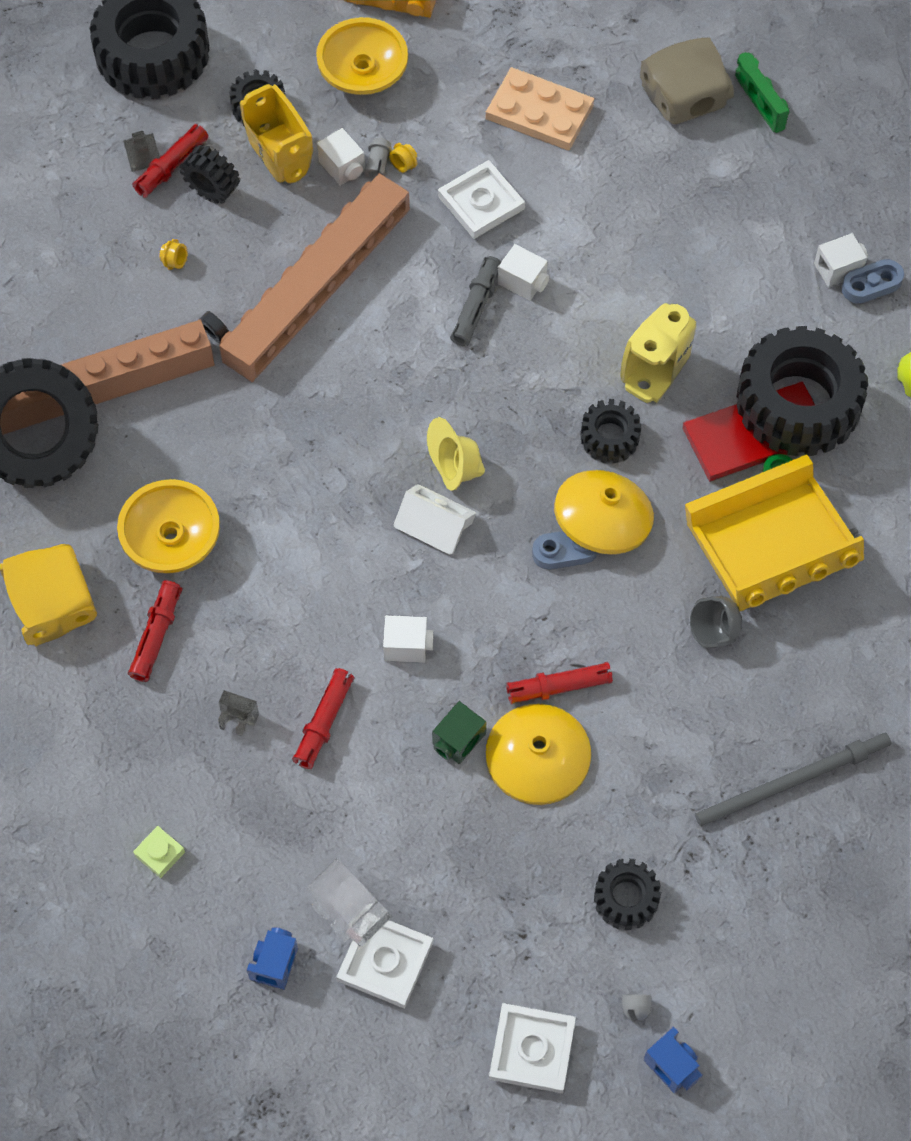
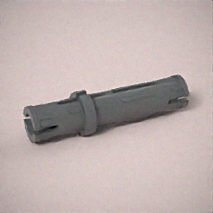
[450,256,501,346]

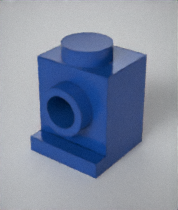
[247,927,298,990]
[643,1027,703,1094]

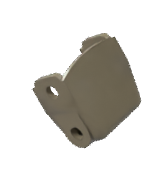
[640,37,734,125]

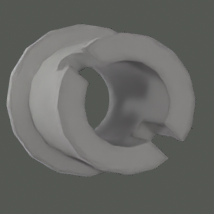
[364,138,392,179]

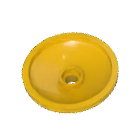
[316,17,408,95]
[554,470,654,554]
[117,479,220,573]
[486,704,591,805]

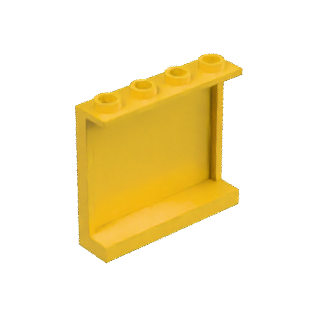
[685,455,864,611]

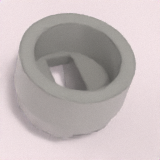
[622,994,652,1021]

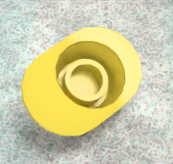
[427,417,485,491]

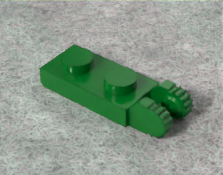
[735,52,789,133]

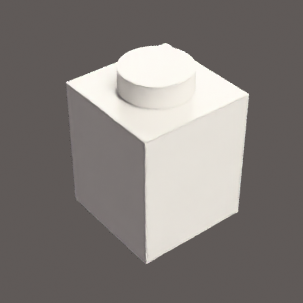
[317,128,365,186]
[814,233,868,288]
[498,244,549,301]
[383,615,433,663]

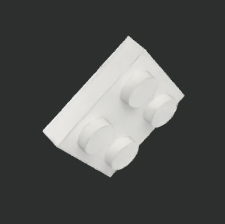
[438,160,525,239]
[336,911,433,1009]
[489,1003,576,1094]

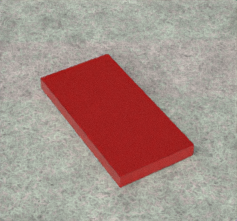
[682,381,815,482]

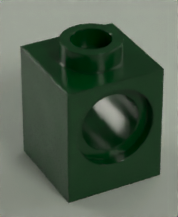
[432,701,487,765]

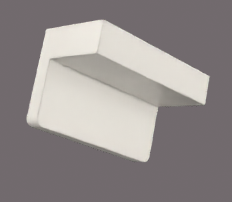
[394,484,476,554]

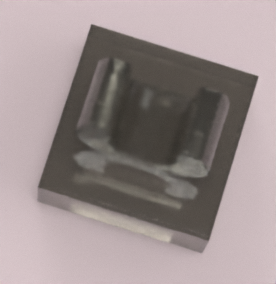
[123,131,160,172]
[218,690,259,736]

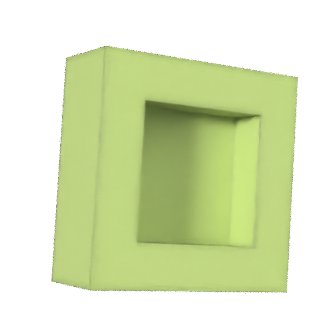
[133,826,185,878]

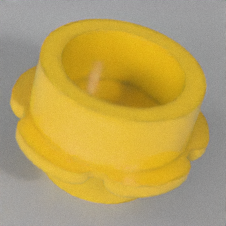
[389,143,417,173]
[159,239,188,270]

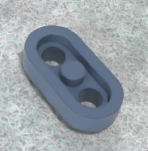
[842,259,904,303]
[532,531,598,570]

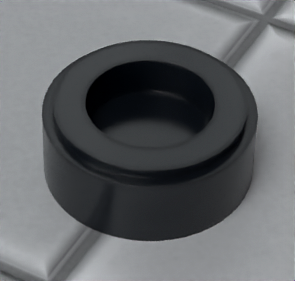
[199,311,229,342]

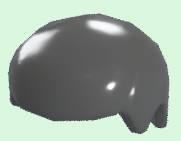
[690,596,742,648]

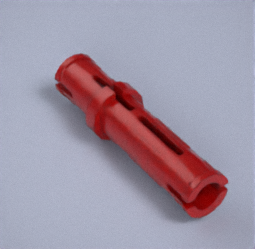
[132,124,209,198]
[127,580,183,682]
[506,662,613,704]
[292,668,355,769]

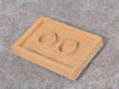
[486,67,594,151]

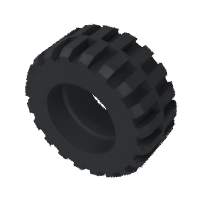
[90,0,210,100]
[736,326,868,456]
[0,358,99,488]

